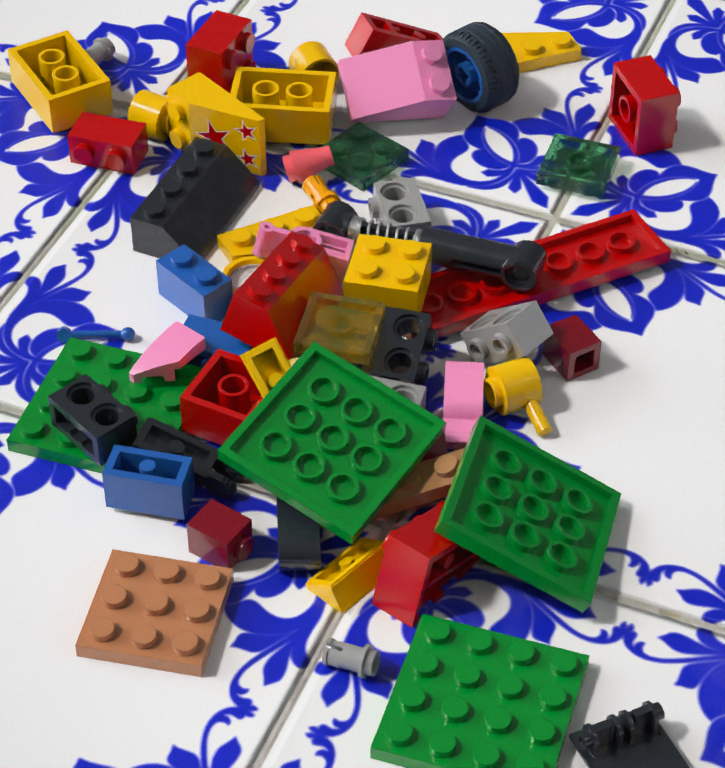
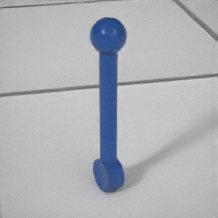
[56,326,135,343]

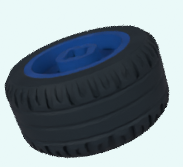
[443,22,519,114]

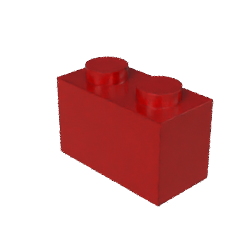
[67,112,149,175]

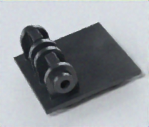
[569,700,690,768]

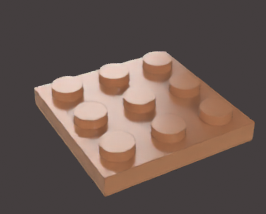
[75,549,234,677]

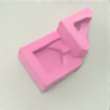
[129,321,206,383]

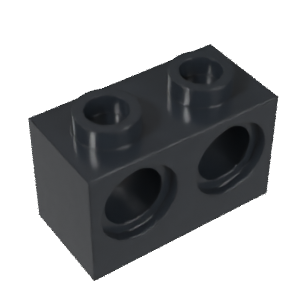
[369,306,438,386]
[48,374,138,466]

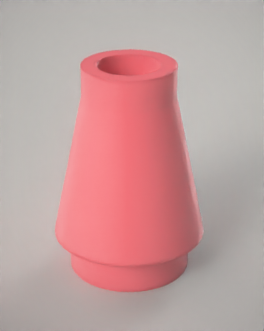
[282,145,335,183]

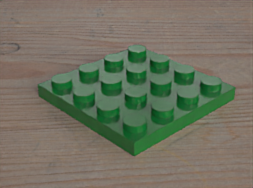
[6,337,203,474]
[218,341,446,545]
[434,415,622,613]
[370,614,590,768]

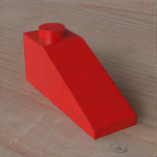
[344,12,443,56]

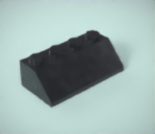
[130,137,260,259]

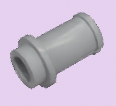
[85,37,116,65]
[322,638,381,679]

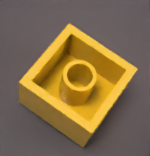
[343,234,432,321]

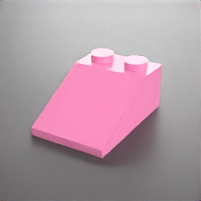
[338,40,457,123]

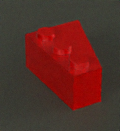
[372,501,481,628]

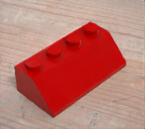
[220,231,344,360]

